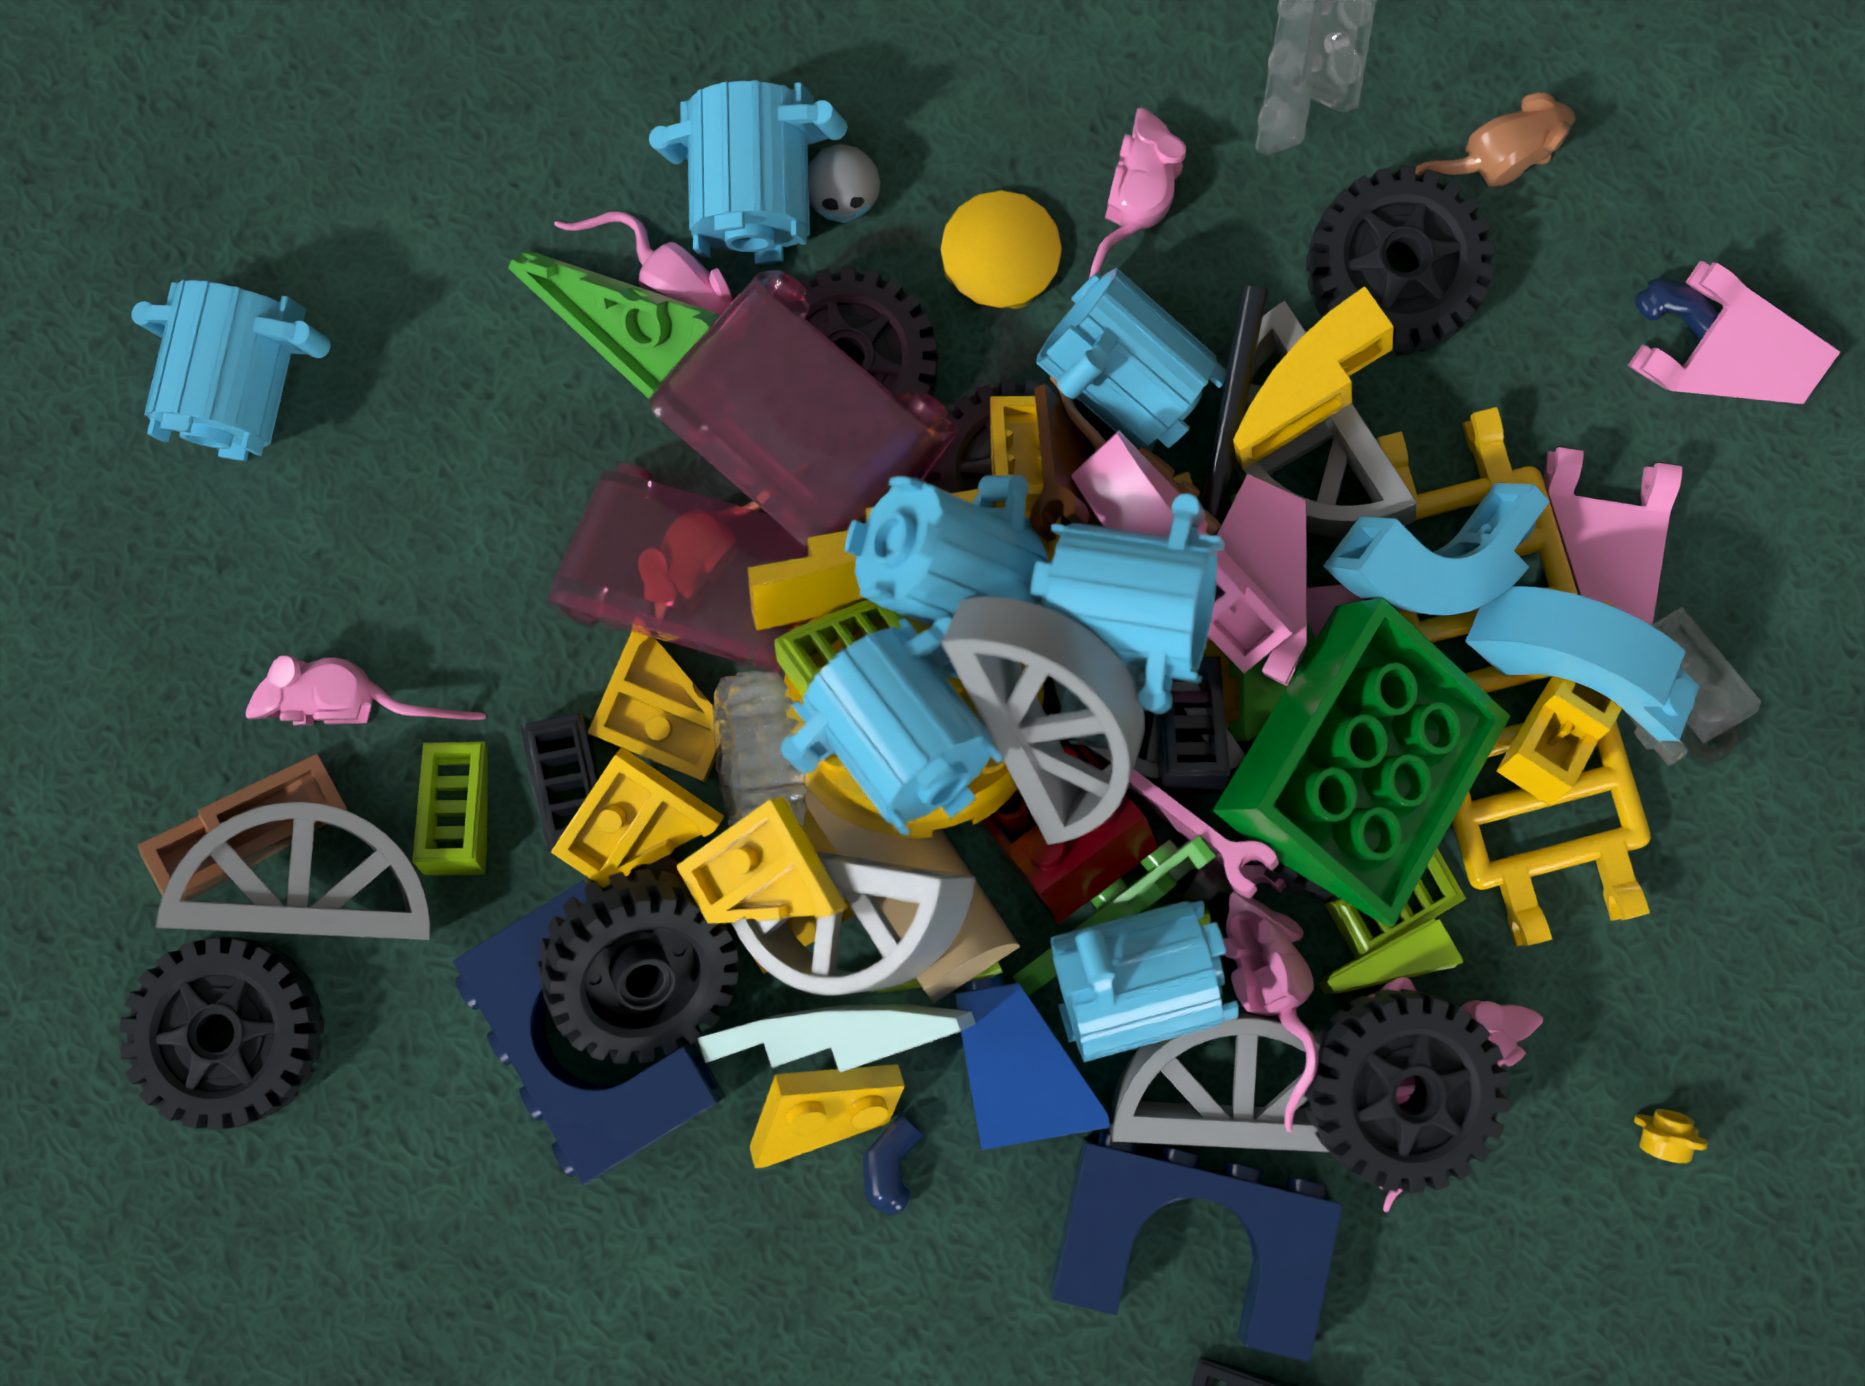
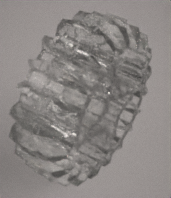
[712,670,808,827]

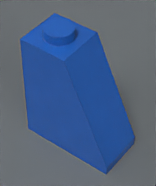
[954,974,1110,1150]

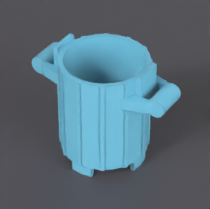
[649,80,847,265]
[1036,268,1227,451]
[131,280,331,461]
[844,475,1048,679]
[1030,494,1225,714]
[781,617,1003,835]
[1050,901,1238,1062]

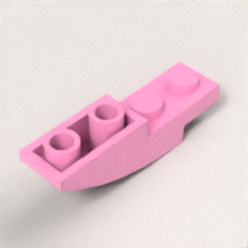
[1071,430,1295,673]

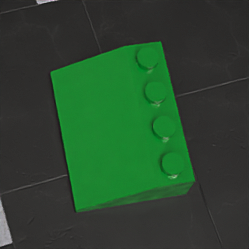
[1213,597,1510,926]

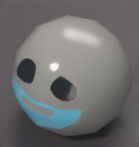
[808,144,881,223]

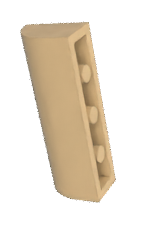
[790,775,1020,1003]

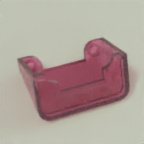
[649,270,960,548]
[547,463,831,682]

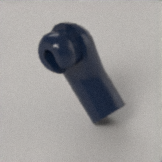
[1635,277,1719,341]
[863,1113,924,1214]

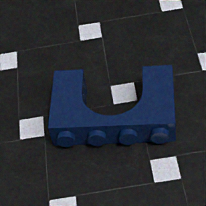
[452,879,726,1186]
[1049,1131,1343,1362]

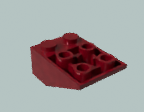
[980,700,1159,924]

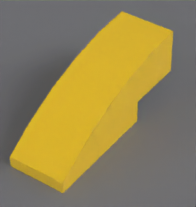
[1233,286,1393,470]
[1496,601,1622,806]

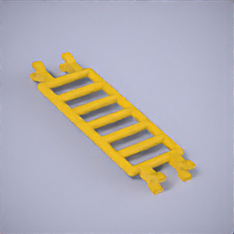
[1376,407,1651,946]

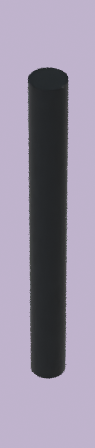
[1201,285,1268,536]

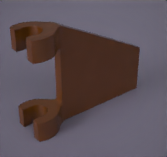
[1030,384,1105,543]

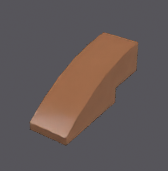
[138,754,346,900]

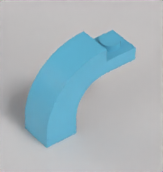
[1323,483,1550,615]
[1465,586,1700,741]

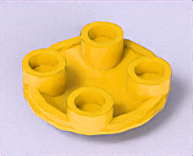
[941,190,1062,309]

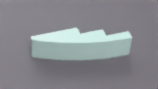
[698,1004,975,1072]

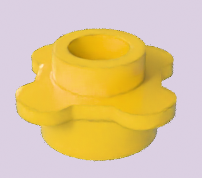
[1634,1109,1708,1163]

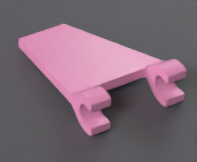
[1627,261,1840,404]
[1544,447,1682,626]
[1216,474,1307,686]
[1127,769,1287,898]

